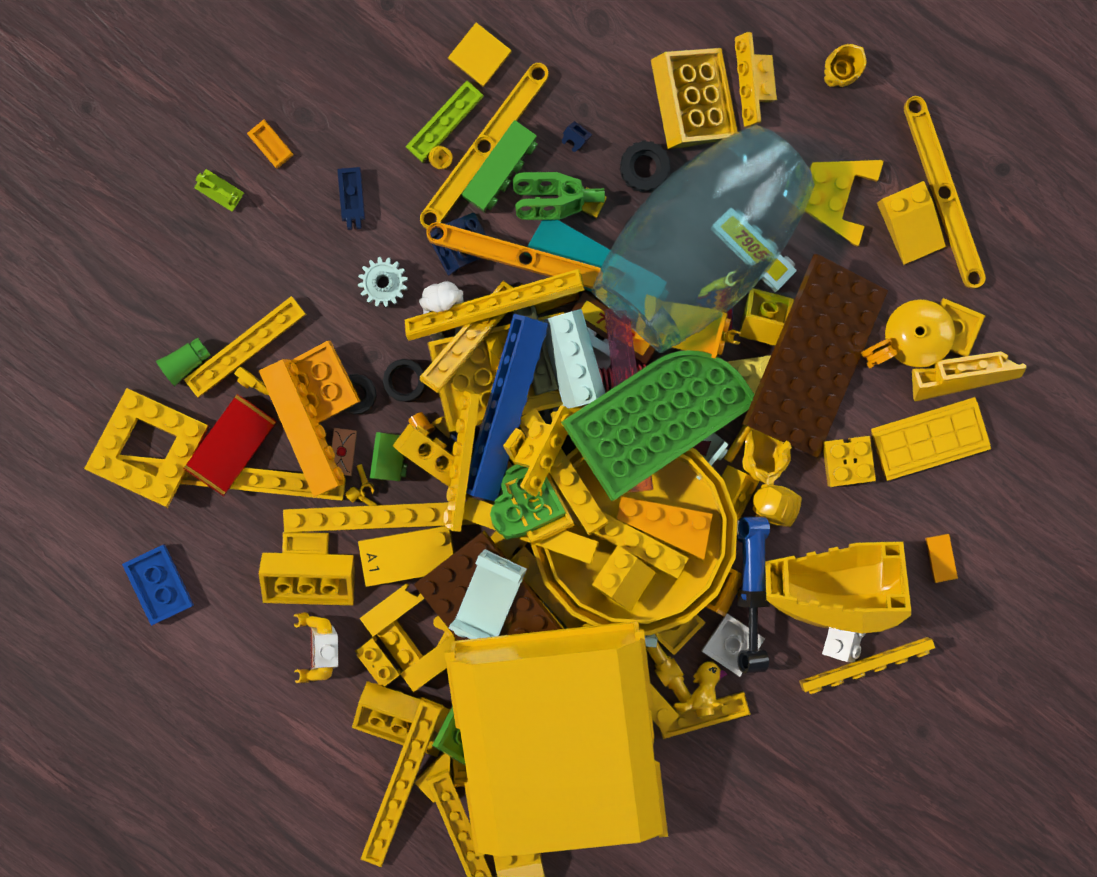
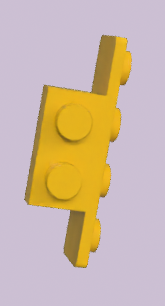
[735,32,777,127]
[514,405,574,497]

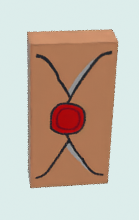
[332,428,357,476]

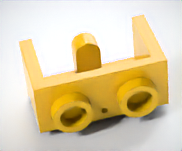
[355,636,402,687]

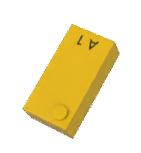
[358,526,455,587]

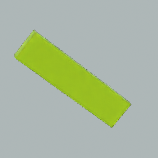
[406,81,484,163]

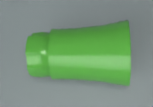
[156,338,211,387]

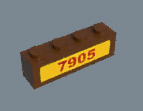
[572,292,658,365]

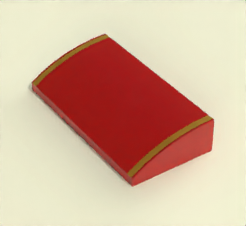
[183,394,277,497]

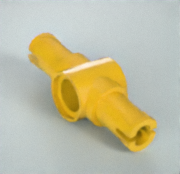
[646,642,691,703]

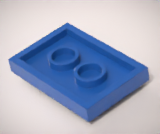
[122,544,194,626]

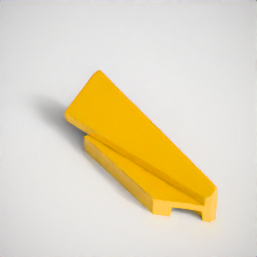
[912,352,1027,401]

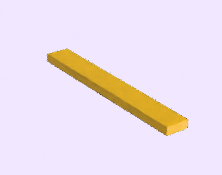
[405,269,584,341]
[361,697,443,867]

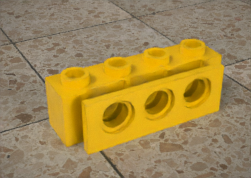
[393,424,473,500]

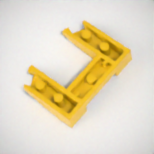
[360,583,457,692]

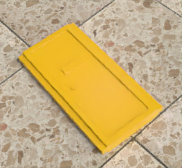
[871,397,991,481]

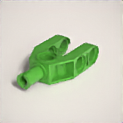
[513,172,605,220]

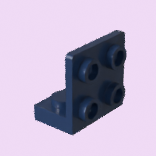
[430,212,486,276]

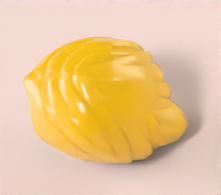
[824,44,867,87]

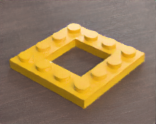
[84,388,209,508]

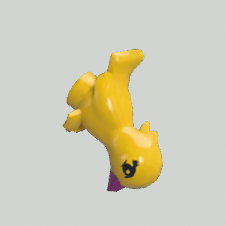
[673,662,727,718]

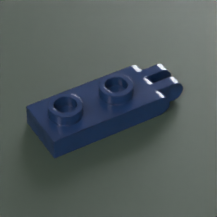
[337,167,365,230]

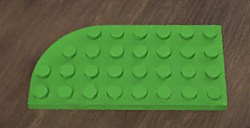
[561,350,754,501]

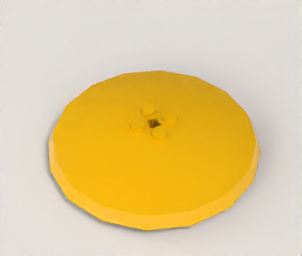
[531,447,737,636]

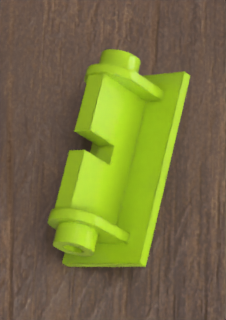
[194,169,244,212]

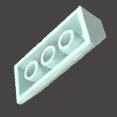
[541,309,606,408]

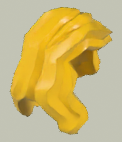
[743,429,792,485]

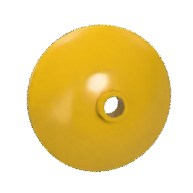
[885,300,955,368]

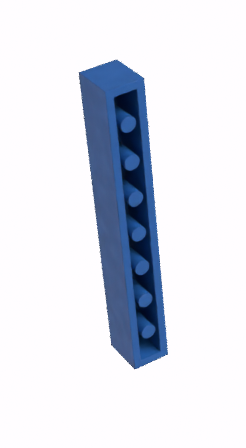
[466,314,548,501]

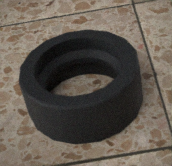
[383,359,426,402]

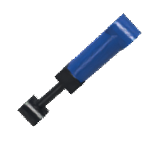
[735,517,770,673]

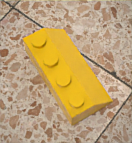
[259,552,355,606]
[352,681,450,757]

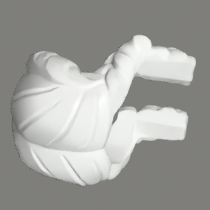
[419,281,464,341]

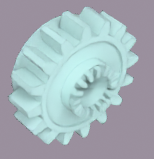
[358,257,408,308]

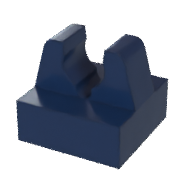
[562,121,592,152]

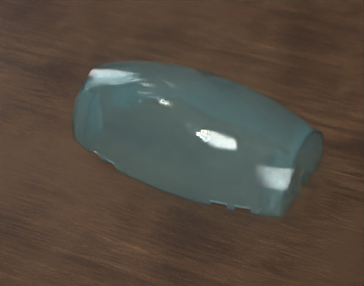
[592,125,814,353]

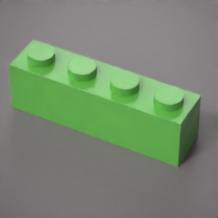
[462,120,538,213]

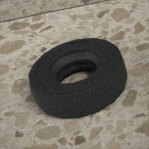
[344,374,377,414]

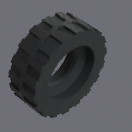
[620,140,670,193]

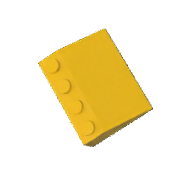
[651,48,738,149]

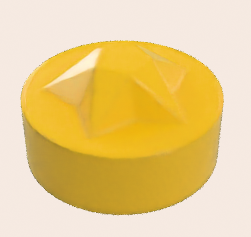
[429,146,452,169]

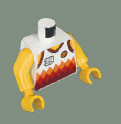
[294,612,338,683]

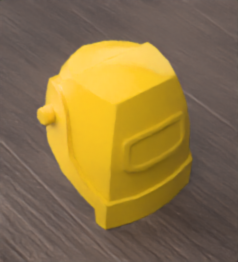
[753,482,802,527]

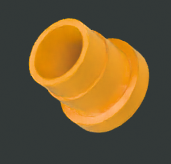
[408,412,435,435]

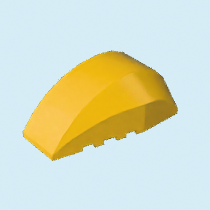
[765,542,911,634]

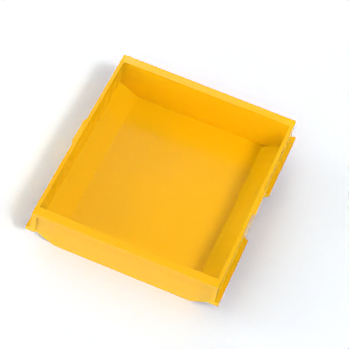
[444,621,668,857]

